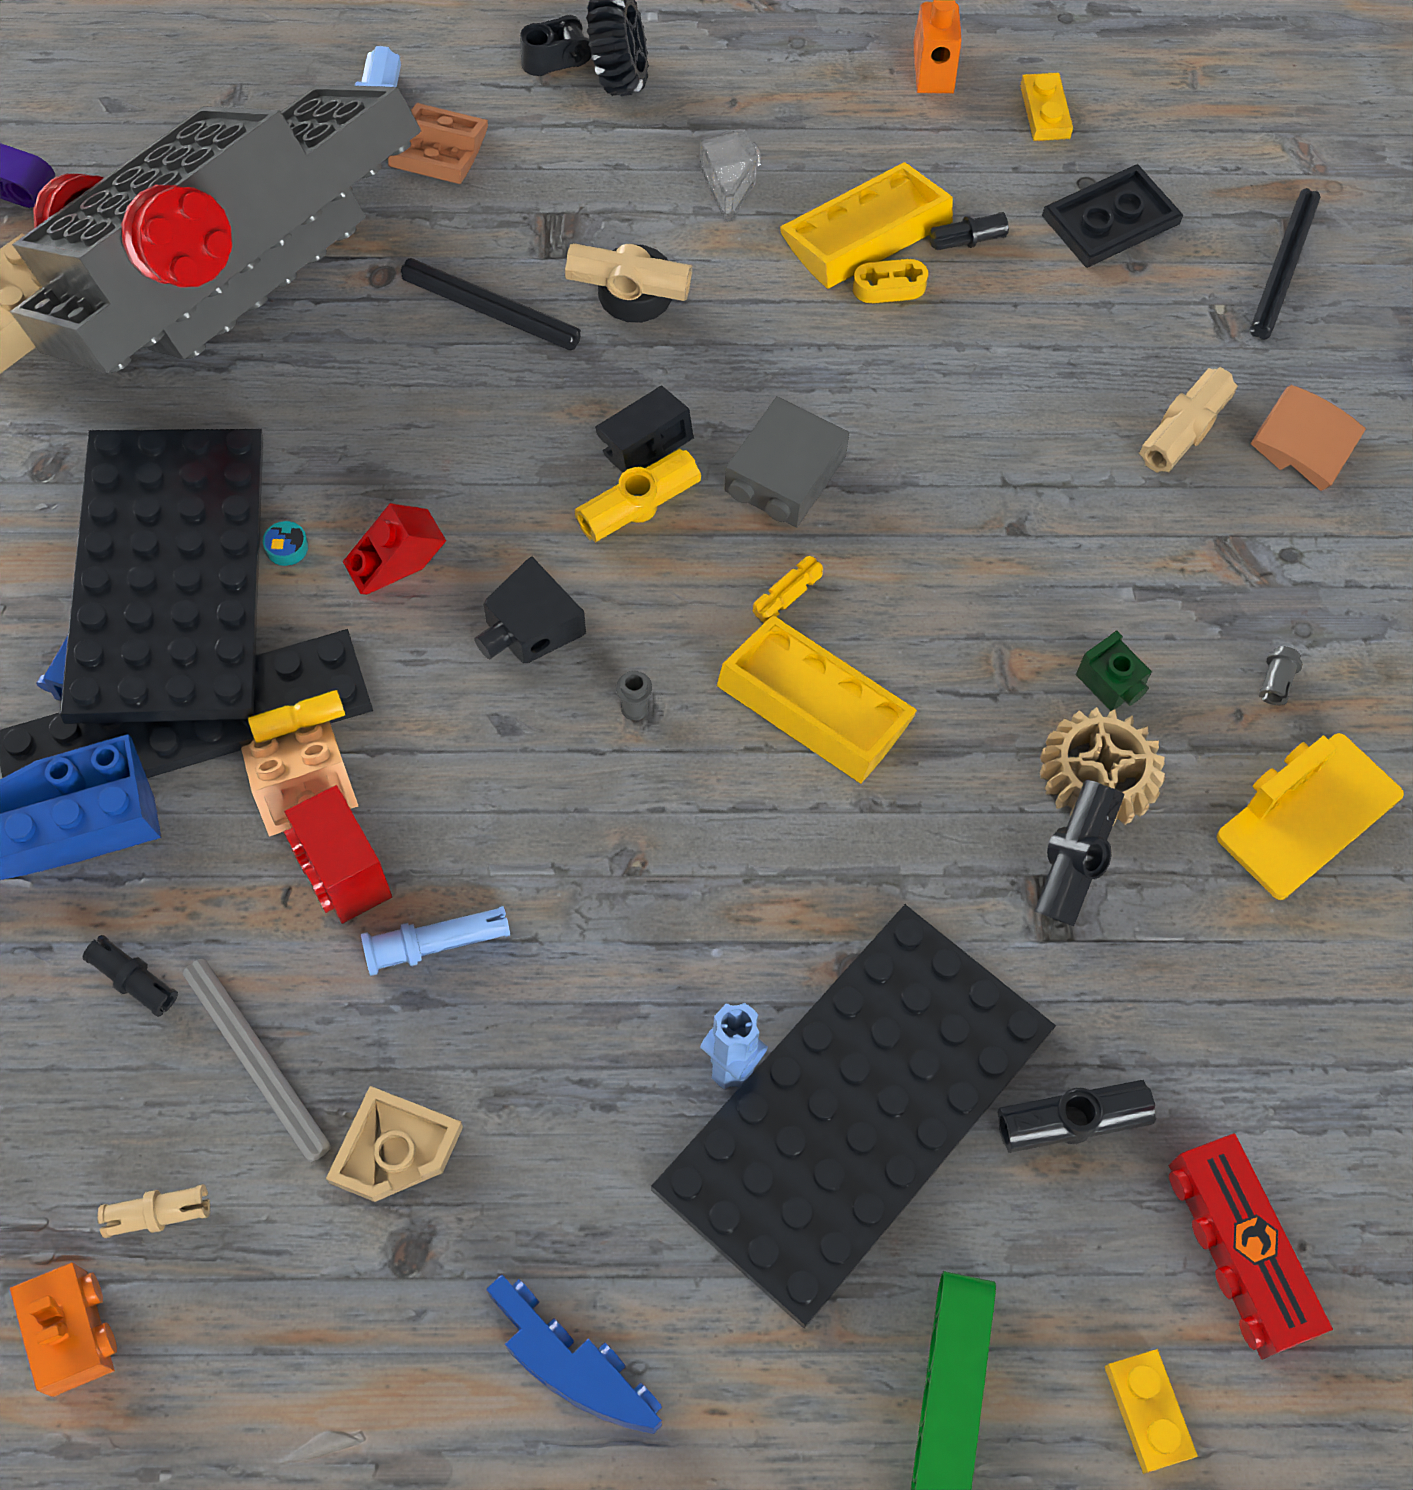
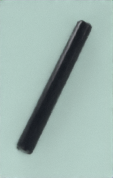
[1250,188,1321,340]
[401,258,581,351]

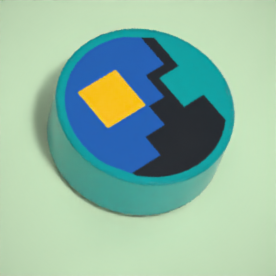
[262,521,309,566]

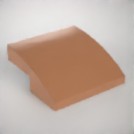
[388,103,488,184]
[1250,385,1366,491]

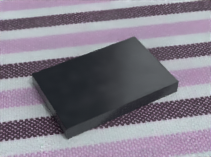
[1042,164,1183,268]

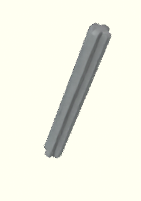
[183,959,331,1162]

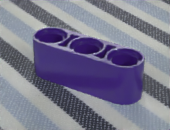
[0,143,56,208]

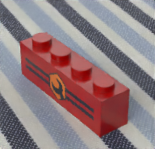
[1168,1133,1333,1360]

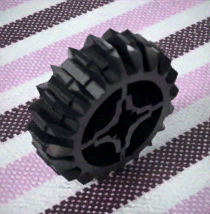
[586,0,649,97]

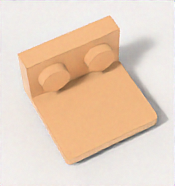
[241,721,358,837]

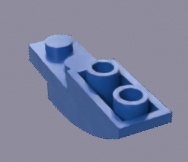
[486,1275,662,1434]

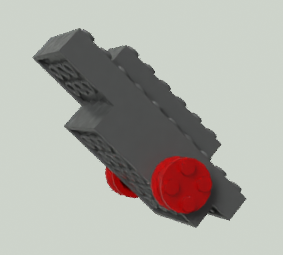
[10,85,422,374]

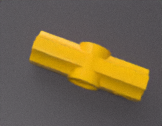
[575,449,701,542]

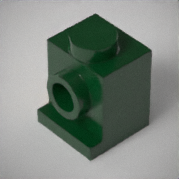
[1076,630,1152,711]

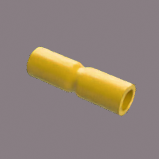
[248,690,346,743]

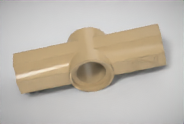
[565,243,692,301]
[1139,367,1238,473]

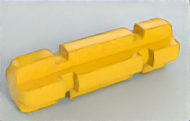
[752,556,823,623]

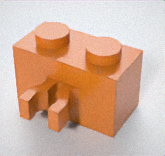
[10,1262,117,1397]

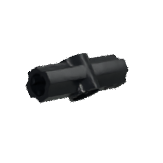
[1034,779,1125,926]
[997,1080,1156,1153]

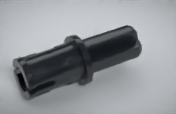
[929,212,1009,250]

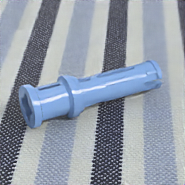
[361,906,510,976]

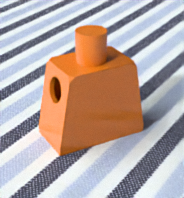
[913,0,961,94]

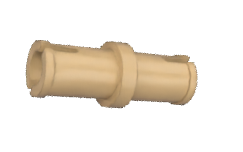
[98,1184,210,1238]

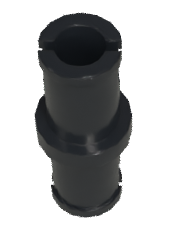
[82,935,178,1017]

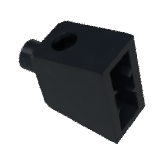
[474,556,586,663]

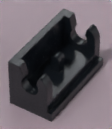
[595,385,694,473]

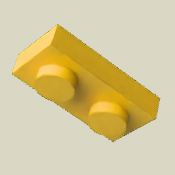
[1020,73,1073,141]
[1105,1349,1198,1474]

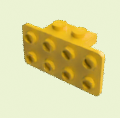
[1216,733,1404,900]

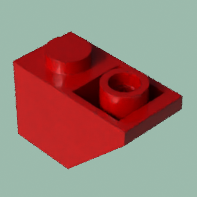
[343,503,446,595]

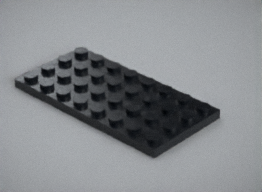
[60,429,263,724]
[651,904,1056,1329]

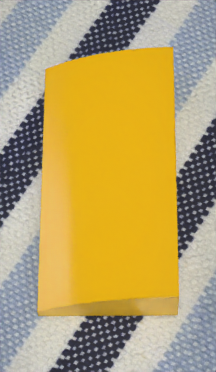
[780,162,953,289]
[717,615,917,784]

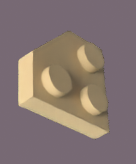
[326,1086,463,1202]

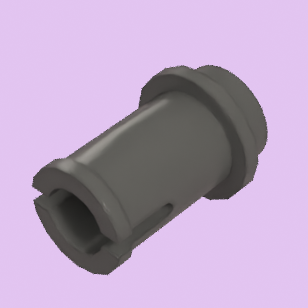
[1259,646,1303,706]
[616,671,652,720]

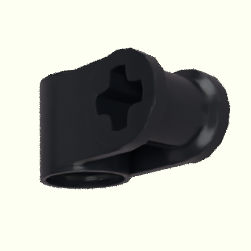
[520,15,592,76]

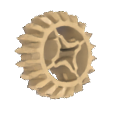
[1040,707,1165,826]

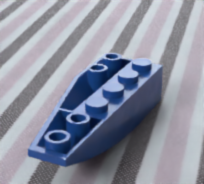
[0,734,161,880]

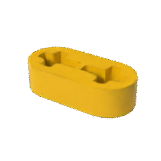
[853,259,928,303]

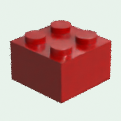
[283,785,392,924]

